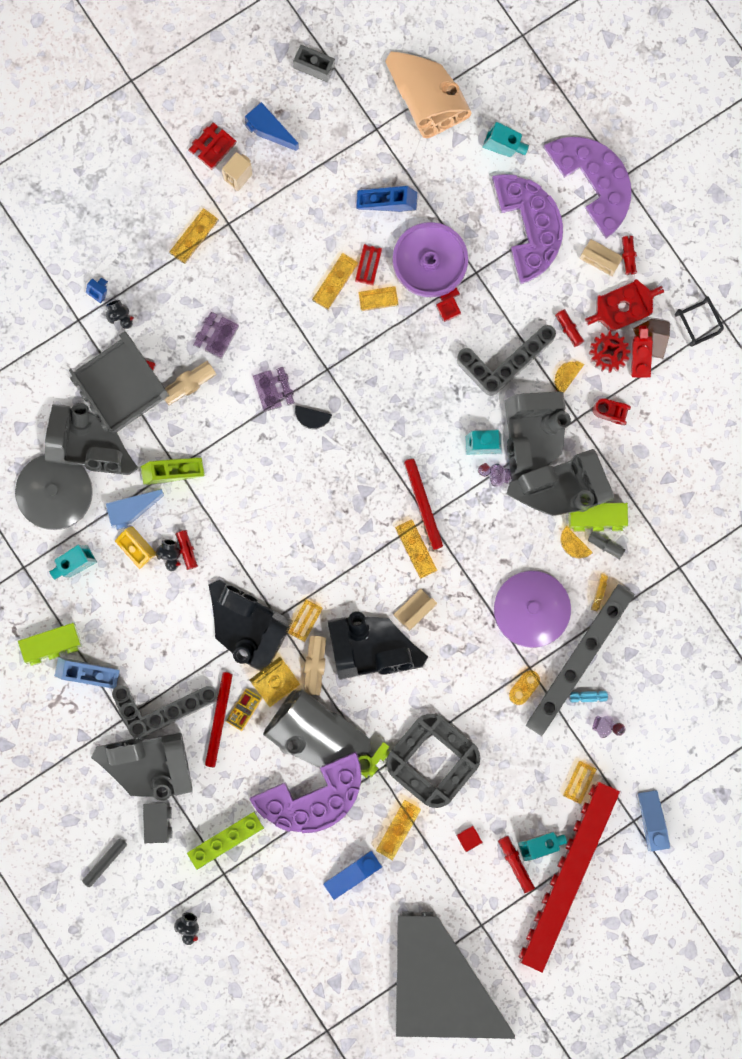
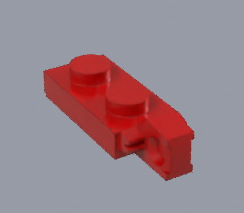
[631,326,653,378]

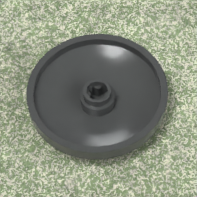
[15,455,93,530]

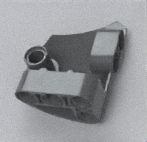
[504,392,571,482]
[45,403,138,475]
[506,449,614,516]
[263,689,371,767]
[91,732,193,801]

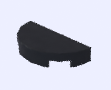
[295,405,332,430]

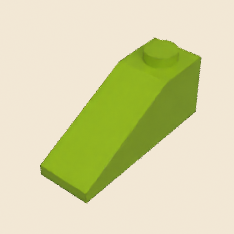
[141,458,205,485]

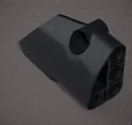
[208,579,293,674]
[327,611,428,680]

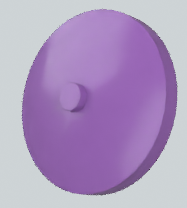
[393,222,468,297]
[494,571,571,648]

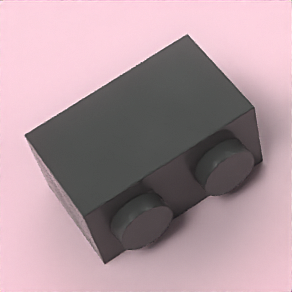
[293,44,335,83]
[143,803,173,844]

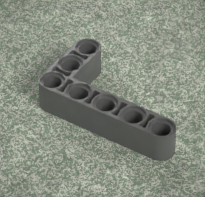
[457,325,556,396]
[112,685,218,738]

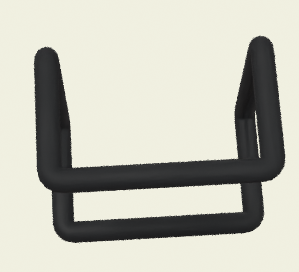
[675,296,724,347]

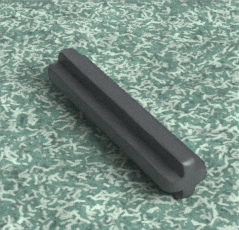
[82,838,127,887]

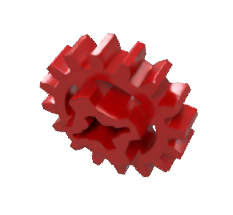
[589,331,631,373]

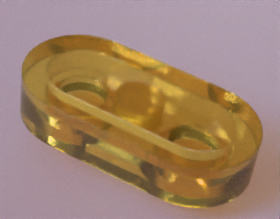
[509,670,540,705]

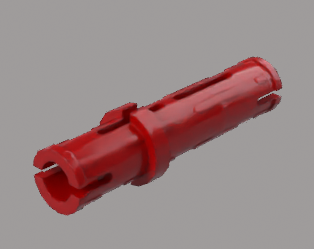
[498,835,535,894]

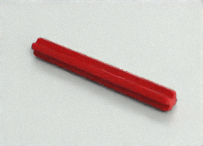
[404,459,443,550]
[205,672,233,768]

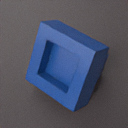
[86,278,108,304]

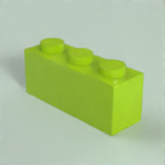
[568,503,628,532]
[18,623,82,666]

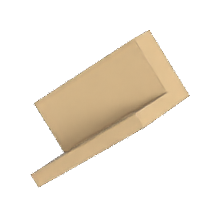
[580,239,623,276]
[393,588,437,631]

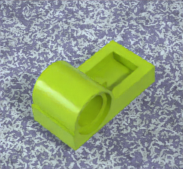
[359,742,390,778]

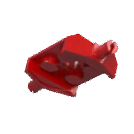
[585,279,664,332]

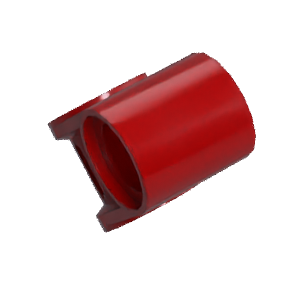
[592,398,631,426]

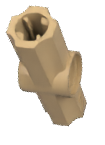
[164,361,216,406]
[304,636,326,696]

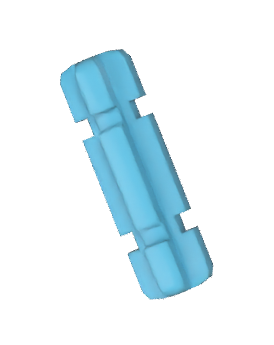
[570,691,608,703]

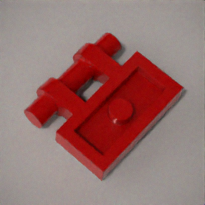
[188,122,237,170]

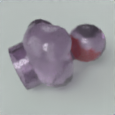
[478,463,511,487]
[592,715,626,739]

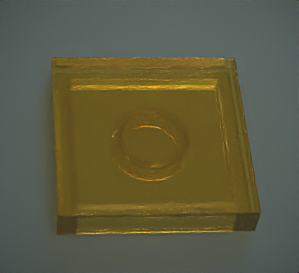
[249,657,301,707]

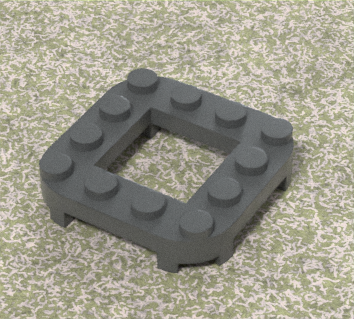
[386,714,480,808]

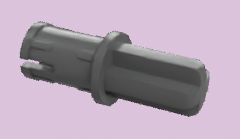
[588,532,626,560]

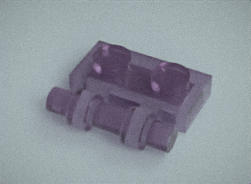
[193,312,239,359]
[253,367,295,412]

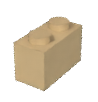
[222,152,252,191]

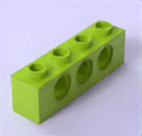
[187,811,264,870]

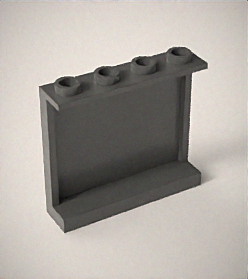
[69,331,170,435]

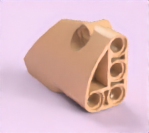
[385,51,471,138]

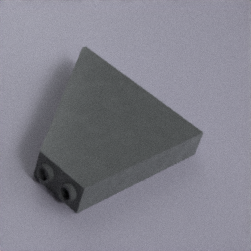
[396,911,515,1039]

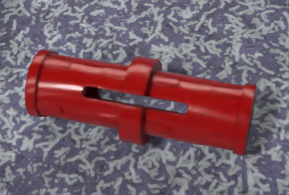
[622,235,637,275]
[555,309,585,348]
[175,530,199,570]

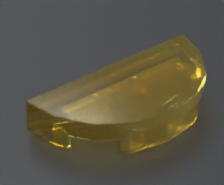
[554,361,585,392]
[560,525,593,559]
[591,573,608,611]

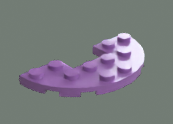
[544,137,631,239]
[492,174,563,284]
[250,752,361,833]

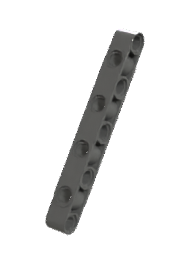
[525,584,635,737]

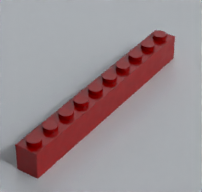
[518,782,621,973]

